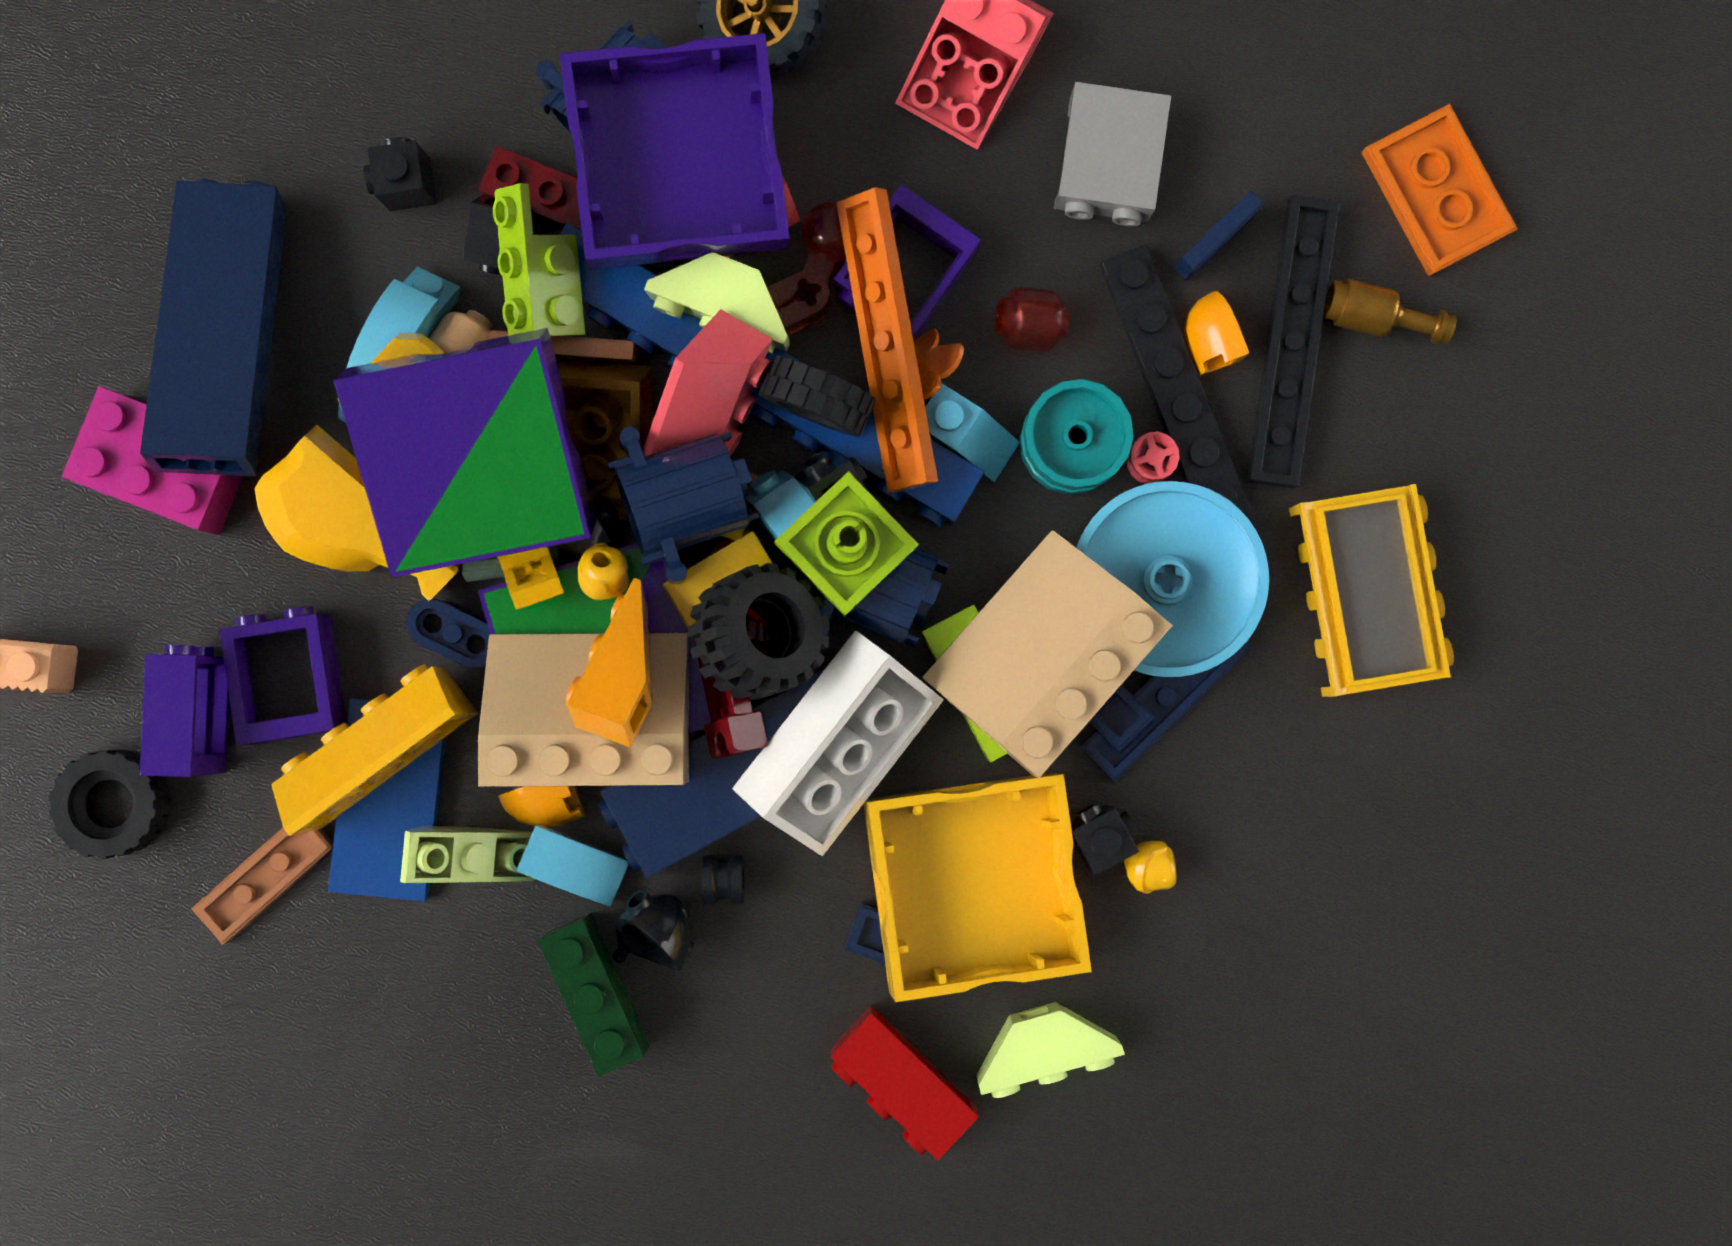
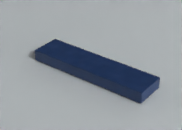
[1079,642,1252,782]

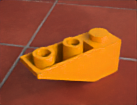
[566,578,652,748]

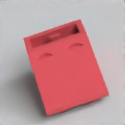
[895,0,1054,150]

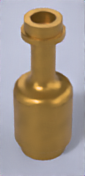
[1323,278,1457,344]

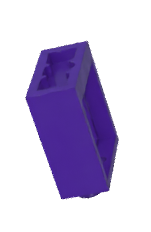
[834,184,981,341]
[219,606,347,746]
[140,645,230,777]

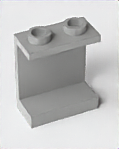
[1054,82,1171,226]

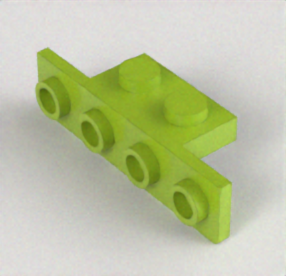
[493,183,585,337]

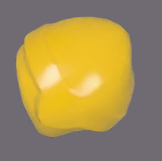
[578,543,629,601]
[1123,840,1177,894]

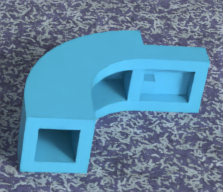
[338,266,460,422]

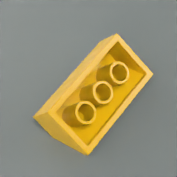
[271,664,478,836]

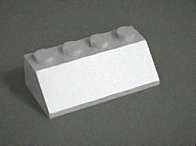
[732,630,944,856]

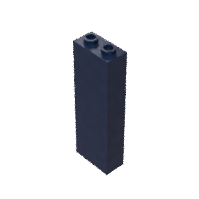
[140,179,287,476]
[599,669,825,878]

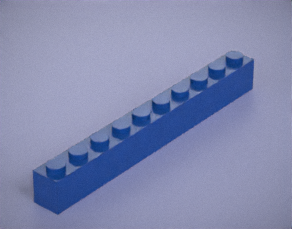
[559,223,985,528]

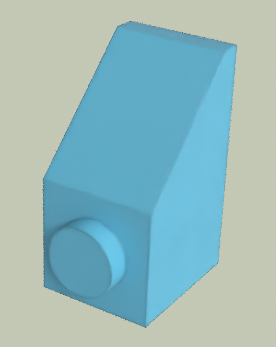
[925,383,1020,484]
[744,470,814,545]

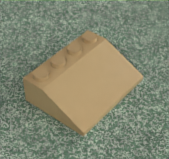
[922,530,1173,778]
[478,633,689,787]

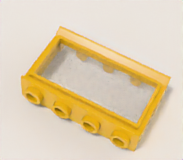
[1289,484,1454,697]

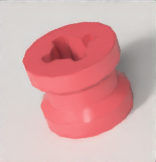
[1126,432,1180,484]

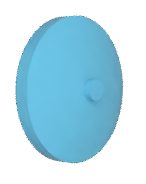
[1076,481,1269,677]

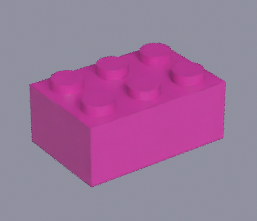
[61,386,243,535]

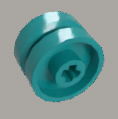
[1019,379,1134,495]

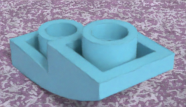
[516,824,629,907]

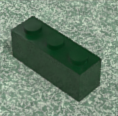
[537,912,651,1077]

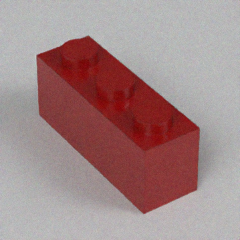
[830,1005,979,1160]

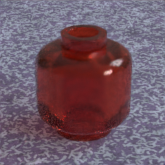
[994,287,1070,352]

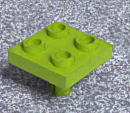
[774,471,919,617]

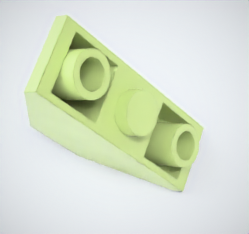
[644,252,790,355]
[400,826,534,883]
[976,1002,1125,1098]

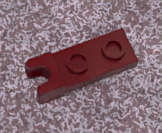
[477,146,582,231]
[694,623,767,759]

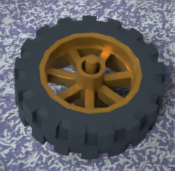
[696,0,829,78]

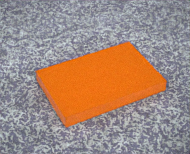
[1361,104,1518,277]

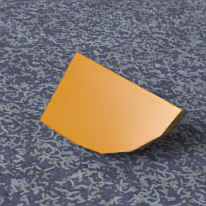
[1182,291,1249,377]
[498,786,586,828]

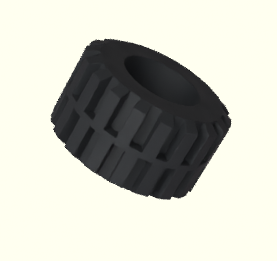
[688,563,829,700]

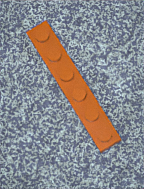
[836,187,938,492]

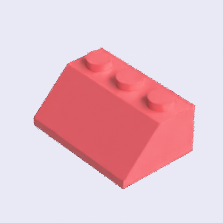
[642,309,773,457]

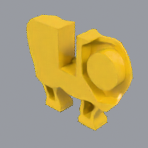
[255,333,461,601]

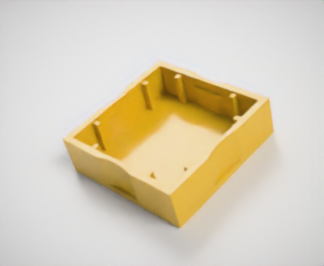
[863,772,1092,1002]

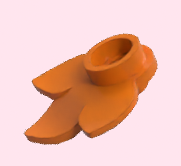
[914,328,964,400]

